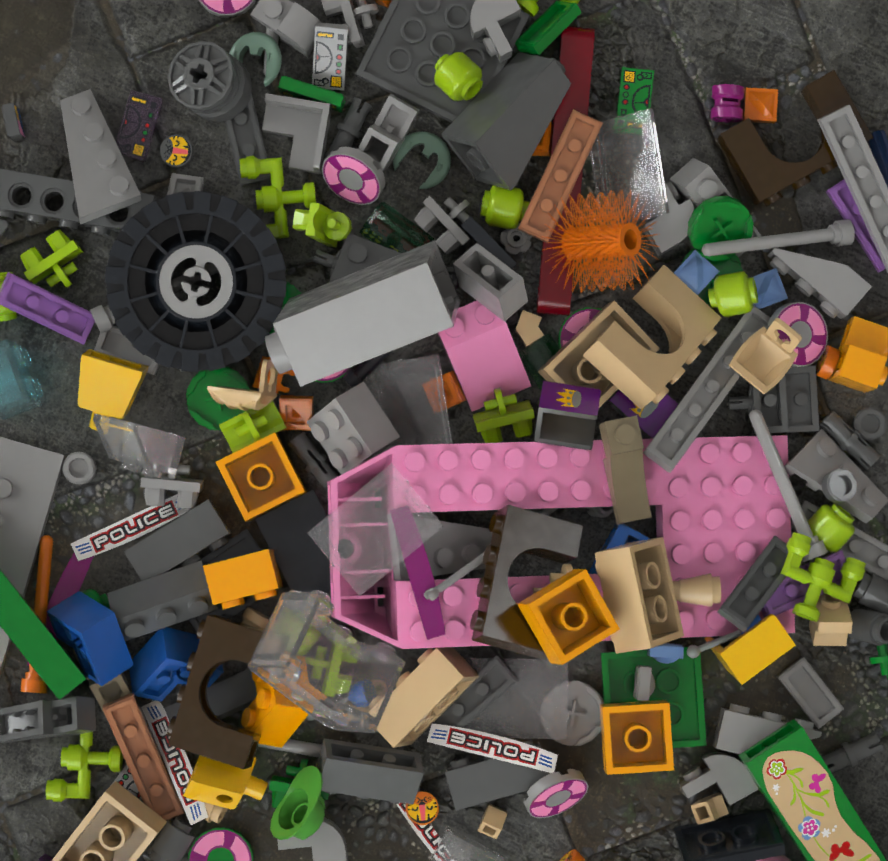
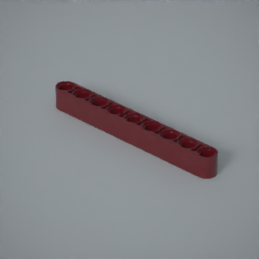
[536,26,595,316]

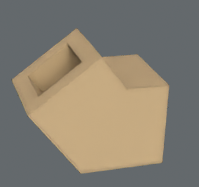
[515,310,544,348]
[690,792,729,825]
[478,803,508,839]

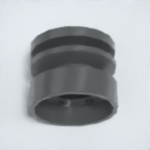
[168,41,252,122]

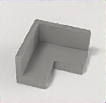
[262,93,332,174]

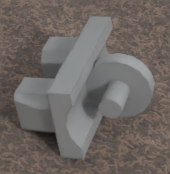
[321,0,379,48]
[414,196,472,255]
[140,454,204,509]

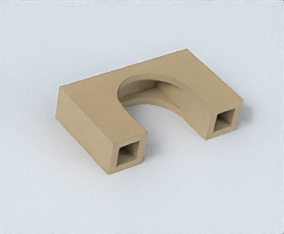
[582,265,722,410]

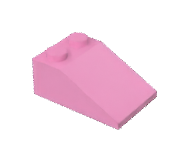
[437,300,531,412]

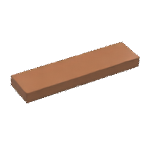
[518,109,603,243]
[102,692,185,820]

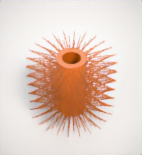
[542,189,660,293]

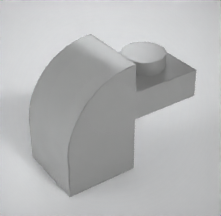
[250,0,322,58]
[470,0,521,63]
[358,94,420,171]
[642,177,694,257]
[678,752,759,805]
[277,817,348,861]

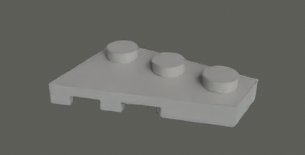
[784,429,888,523]

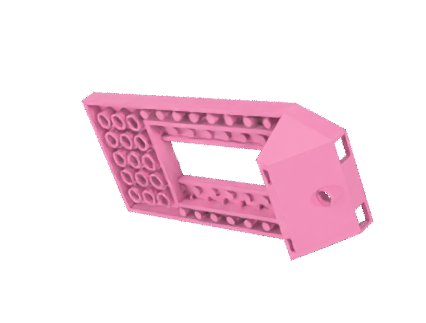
[327,435,795,649]

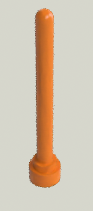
[20,535,53,693]

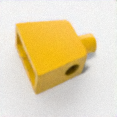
[78,349,149,432]
[183,755,268,809]

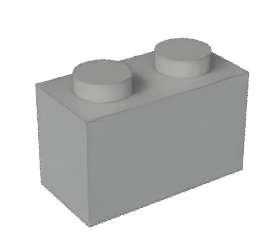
[453,243,528,322]

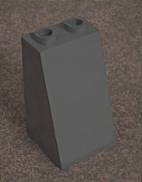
[441,52,571,190]

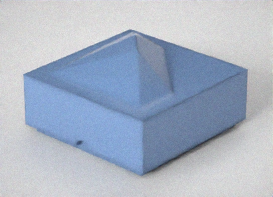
[674,249,720,295]
[754,268,788,310]
[647,643,684,664]

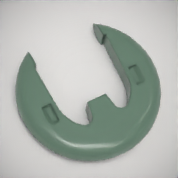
[229,32,282,87]
[393,131,451,189]

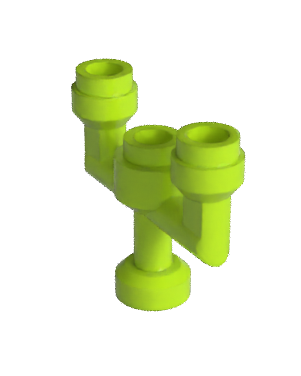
[239,156,316,239]
[781,532,866,622]
[46,732,123,802]

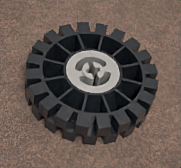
[105,191,287,372]

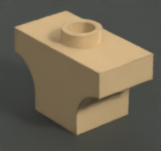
[809,594,853,646]

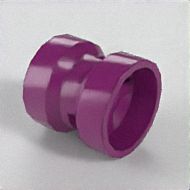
[710,84,745,123]

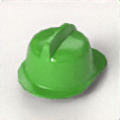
[270,765,325,840]

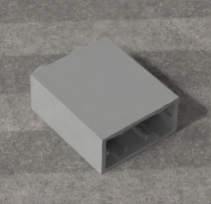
[265,240,460,387]

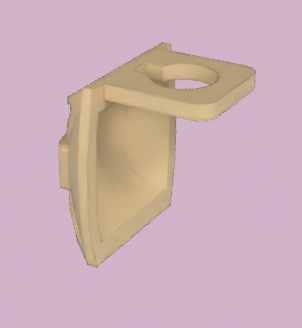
[729,318,802,394]
[207,359,278,411]

